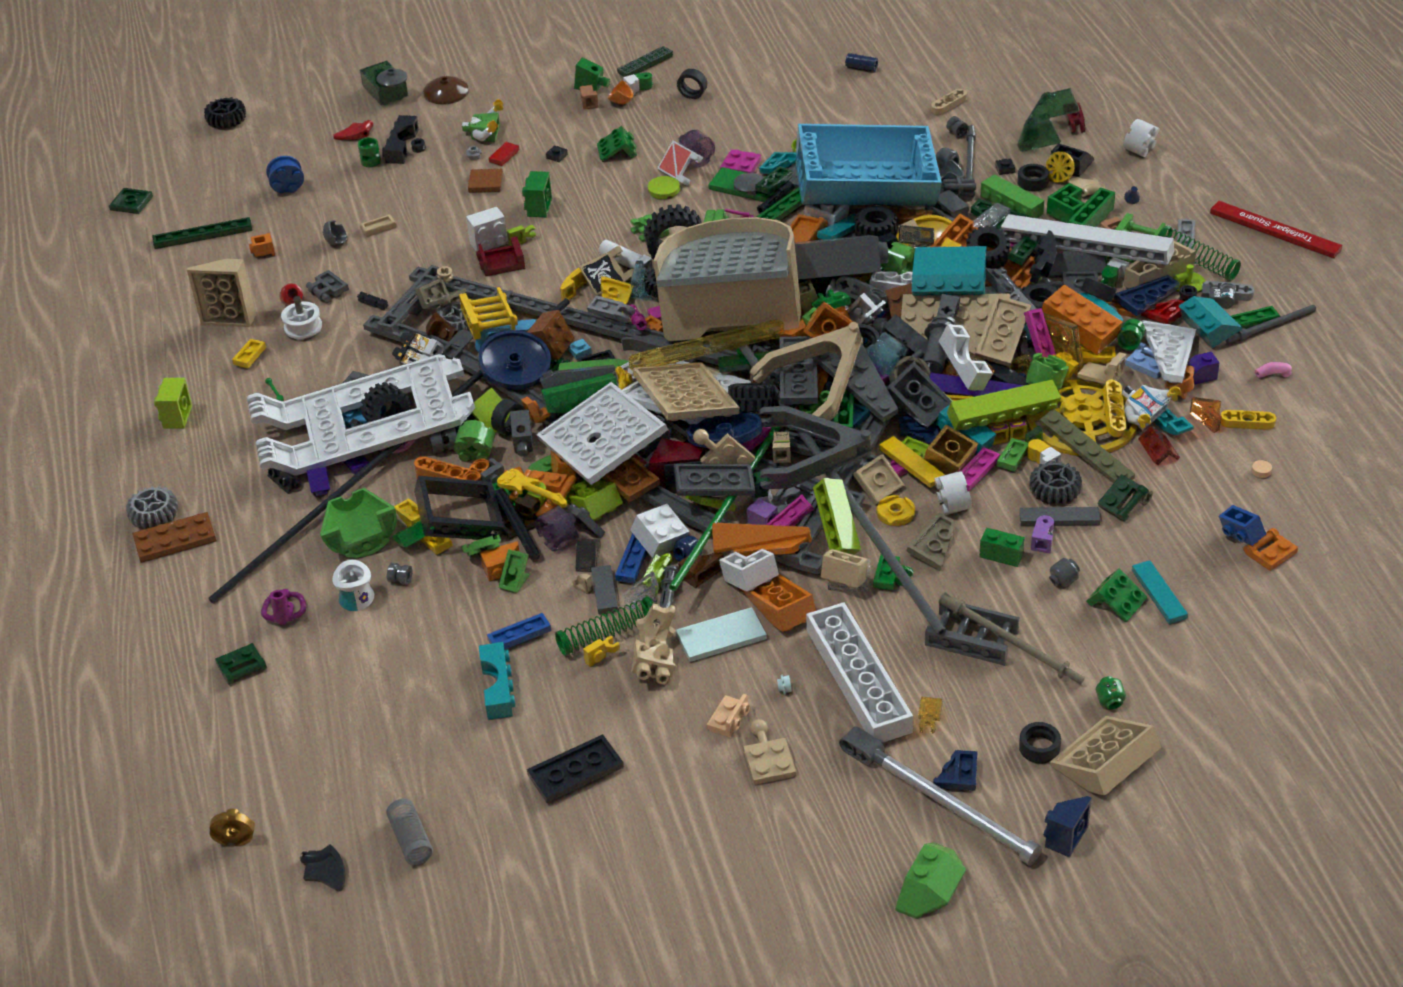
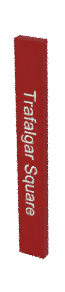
[1210,201,1343,258]

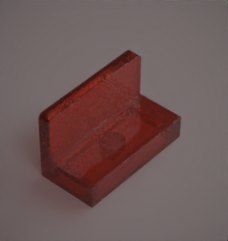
[1138,426,1180,465]

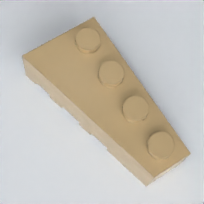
[1124,241,1196,288]

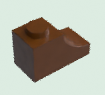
[678,552,724,589]

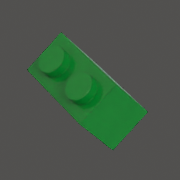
[979,527,1025,567]

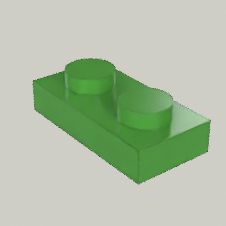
[997,438,1028,472]

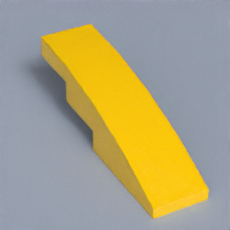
[394,498,453,555]

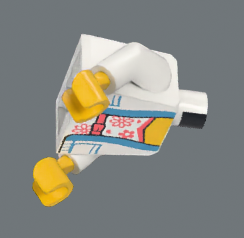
[1121,385,1182,431]

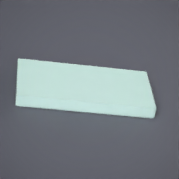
[676,607,767,662]

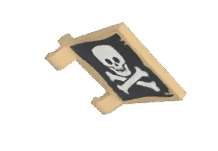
[579,245,636,296]

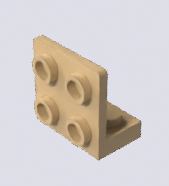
[1077,352,1126,386]

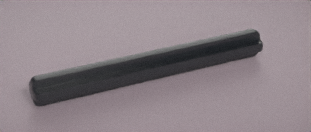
[495,488,540,560]

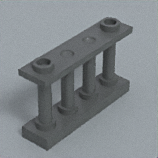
[925,604,1020,666]

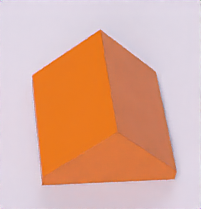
[803,302,854,338]

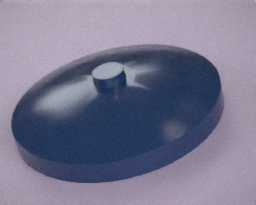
[478,330,551,390]
[687,412,763,448]

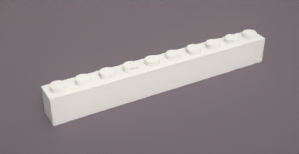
[1001,214,1174,265]

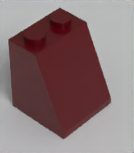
[649,438,705,489]

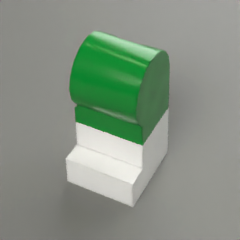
[623,72,653,95]
[1101,257,1129,288]

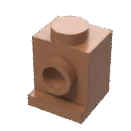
[580,85,599,110]

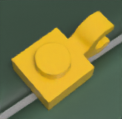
[583,636,620,667]

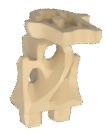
[631,603,676,685]

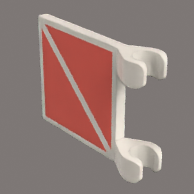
[657,141,703,186]

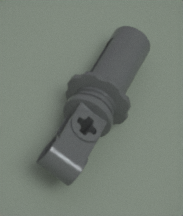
[923,294,960,374]

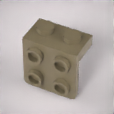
[415,277,467,309]

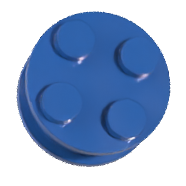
[266,156,304,193]

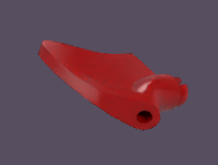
[333,120,374,140]

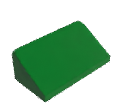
[392,520,434,547]

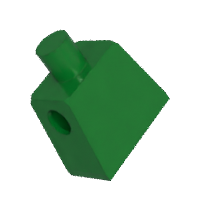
[574,57,610,92]

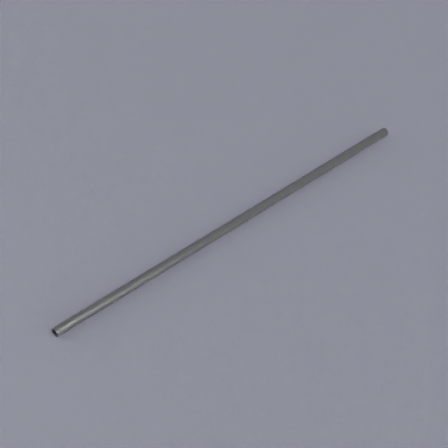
[737,340,946,636]

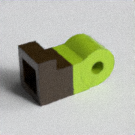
[515,482,547,520]

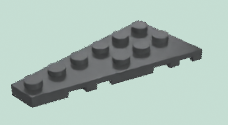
[812,344,898,422]

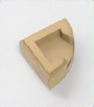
[573,573,592,594]

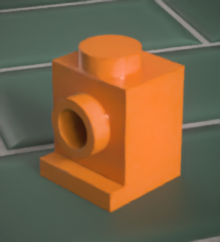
[249,233,275,257]

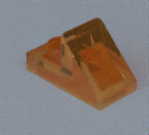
[1190,397,1222,433]

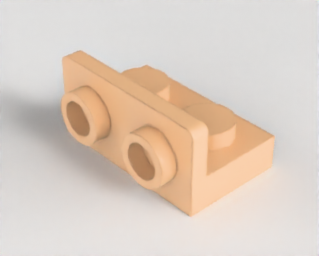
[707,694,750,737]

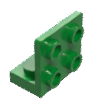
[1086,568,1147,622]

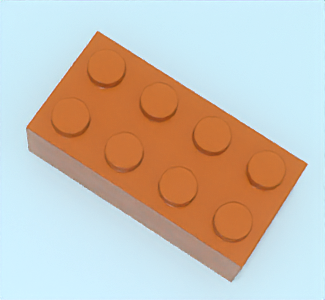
[1042,284,1123,355]

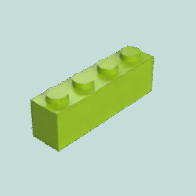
[813,478,861,555]

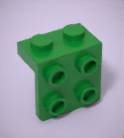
[597,126,637,162]

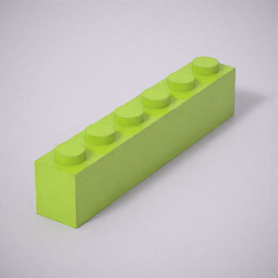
[947,379,1061,431]

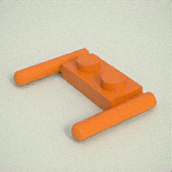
[509,469,577,507]

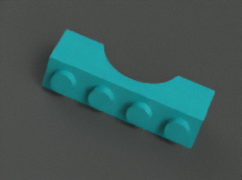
[479,642,516,720]

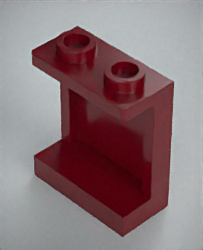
[476,236,525,276]

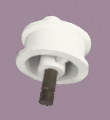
[281,296,322,341]

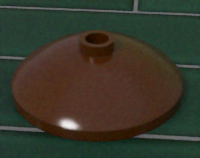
[423,76,469,105]

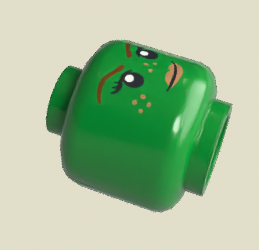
[1095,676,1126,710]

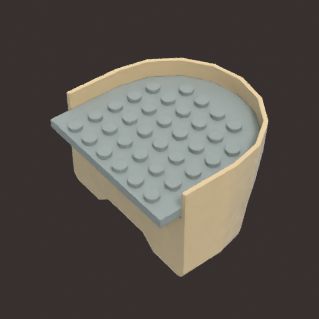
[653,217,801,341]

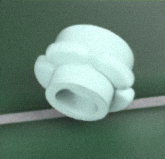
[777,674,792,695]

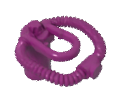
[261,589,307,625]

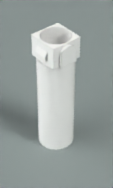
[599,240,653,277]

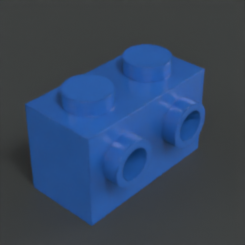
[1218,505,1266,546]

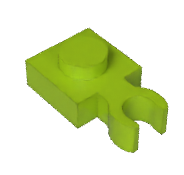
[507,225,536,246]

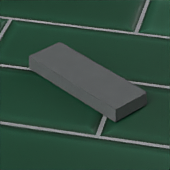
[591,565,618,614]

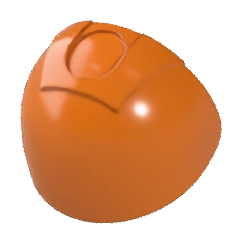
[607,81,633,105]

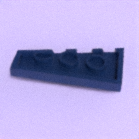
[1113,275,1180,316]

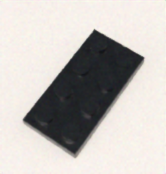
[527,734,624,803]

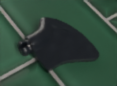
[300,844,345,891]

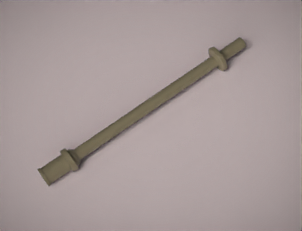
[938,592,1085,684]

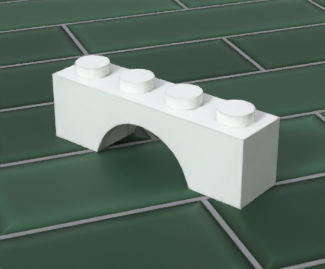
[939,324,993,390]

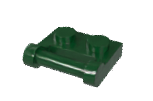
[1098,474,1149,522]
[215,643,267,685]

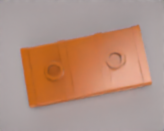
[790,214,828,242]

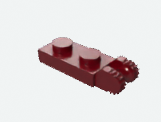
[1063,102,1085,133]

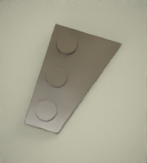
[907,512,956,571]

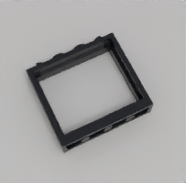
[414,476,504,540]

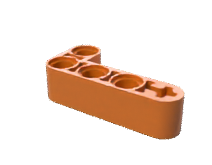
[414,456,490,481]

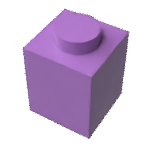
[747,498,778,525]

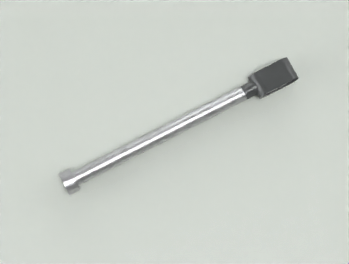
[839,727,1042,866]

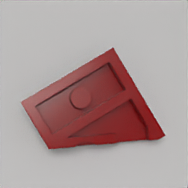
[1141,299,1185,325]

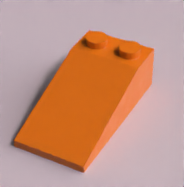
[740,574,816,632]

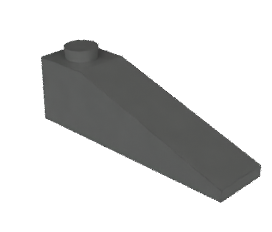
[540,364,615,389]

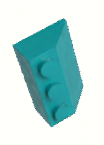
[1179,296,1242,348]

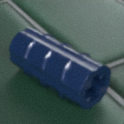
[845,53,878,72]

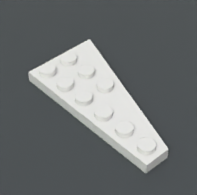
[1142,320,1196,383]

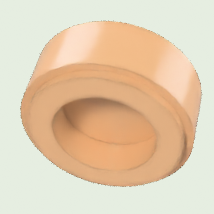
[1252,460,1272,478]

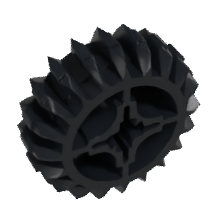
[204,97,246,129]

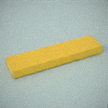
[879,436,945,488]

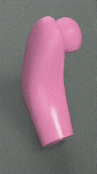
[1255,362,1292,378]

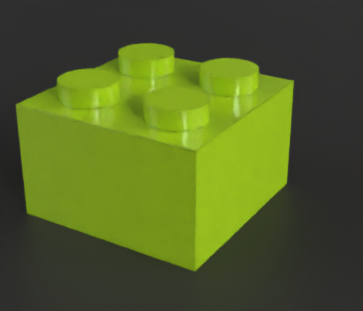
[154,378,192,429]

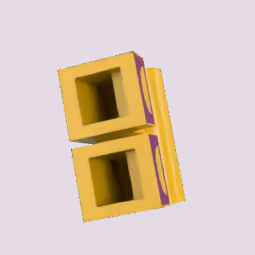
[986,417,1027,445]

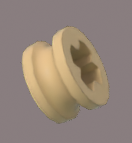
[437,266,453,283]

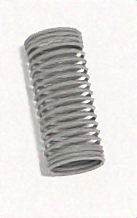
[386,798,433,865]

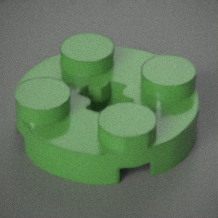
[462,535,501,557]

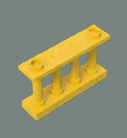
[459,287,518,340]

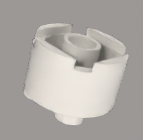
[1123,119,1159,157]
[934,471,972,515]

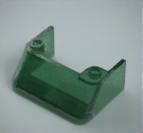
[1017,88,1080,152]

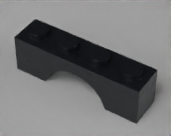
[382,115,419,164]

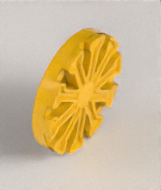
[1046,152,1074,183]

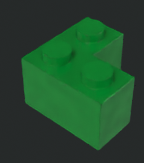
[1047,183,1085,223]

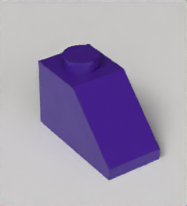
[1187,352,1220,385]
[307,467,331,496]

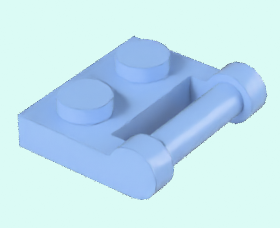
[1125,342,1161,379]

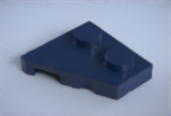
[899,416,938,445]
[933,750,978,791]

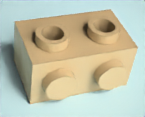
[821,549,868,588]

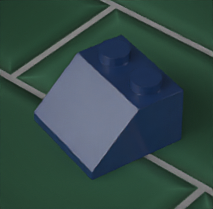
[1043,796,1092,858]

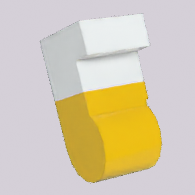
[1027,439,1061,465]

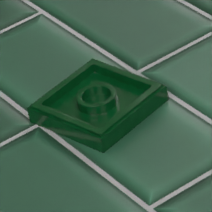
[109,188,153,214]

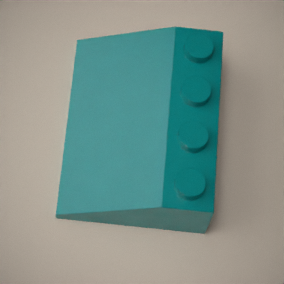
[912,246,986,296]

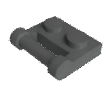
[985,268,1022,294]

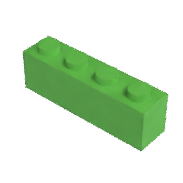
[980,174,1045,218]

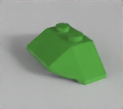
[895,842,966,919]

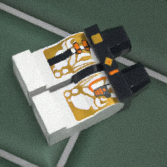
[392,331,445,365]

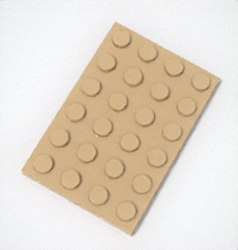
[901,294,1010,358]
[633,362,739,421]

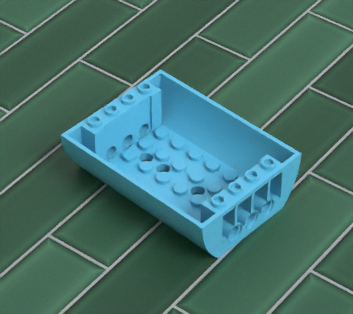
[796,124,942,206]

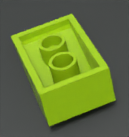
[565,479,622,521]

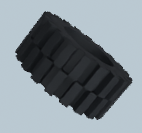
[644,204,702,260]

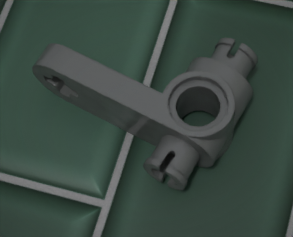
[836,275,887,306]

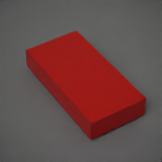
[489,142,520,166]

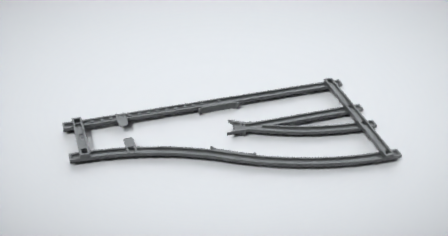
[363,265,910,575]

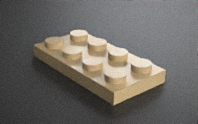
[975,295,1031,367]

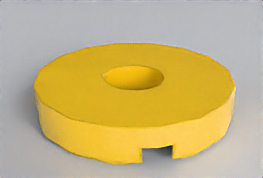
[876,495,915,526]

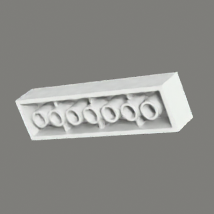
[806,602,913,743]

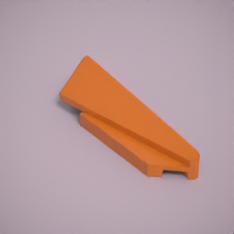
[712,523,812,557]

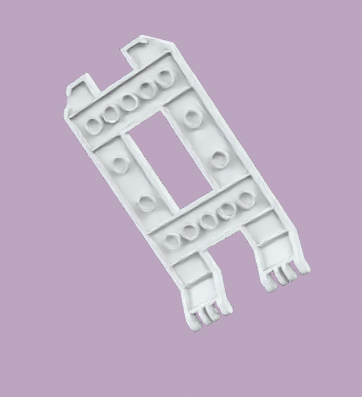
[247,354,475,476]

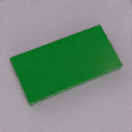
[708,167,775,202]

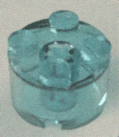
[866,332,907,377]

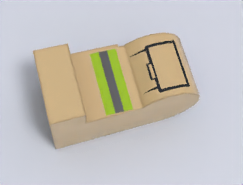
[773,432,791,463]

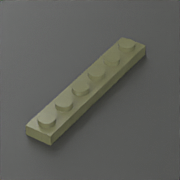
[1040,408,1135,483]

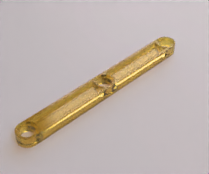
[629,320,785,371]

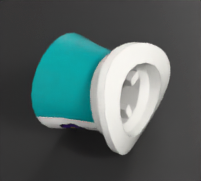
[333,560,374,611]

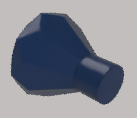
[1124,186,1140,204]

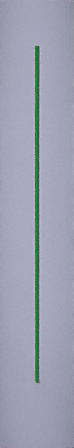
[669,264,884,591]

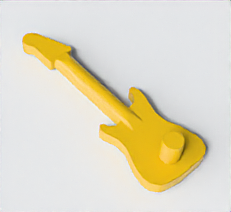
[497,469,567,508]

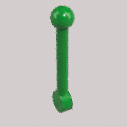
[265,378,284,402]

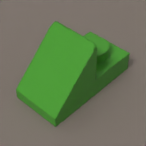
[498,549,529,593]

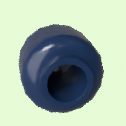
[673,536,702,561]

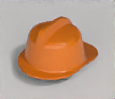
[1165,366,1195,399]

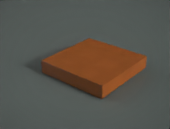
[468,168,503,193]

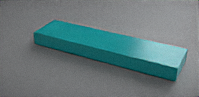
[817,214,856,240]
[1132,560,1188,624]

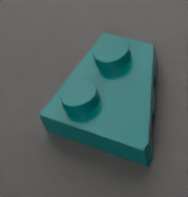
[759,152,796,175]

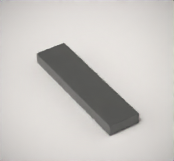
[1019,507,1100,526]

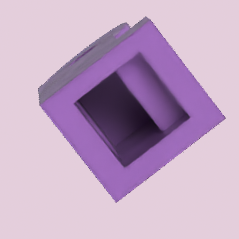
[1031,515,1054,553]

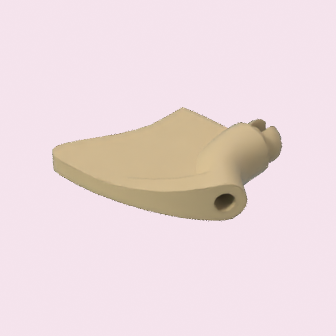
[1067,176,1105,197]

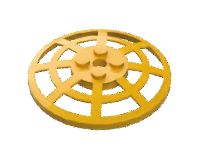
[1026,379,1138,456]

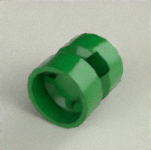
[358,137,381,167]
[1117,319,1145,351]

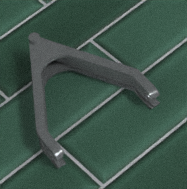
[760,406,871,489]

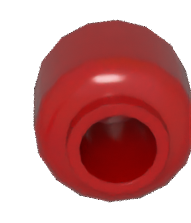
[279,283,303,306]

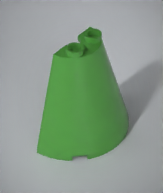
[320,488,397,558]

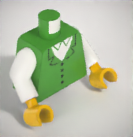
[462,99,503,142]

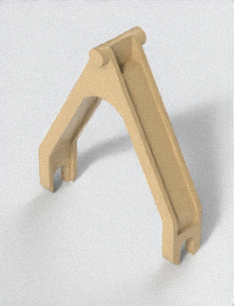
[750,322,863,421]

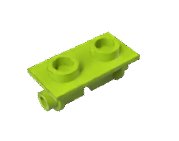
[641,553,672,593]

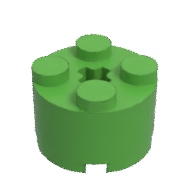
[882,242,915,275]
[1026,353,1069,390]
[454,420,495,462]

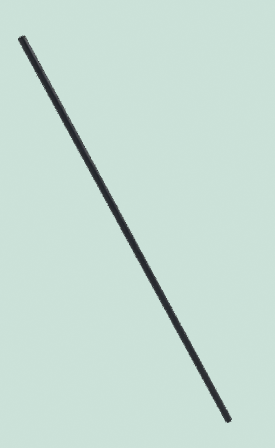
[208,298,570,604]

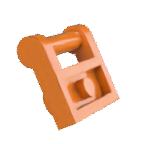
[1243,528,1298,571]

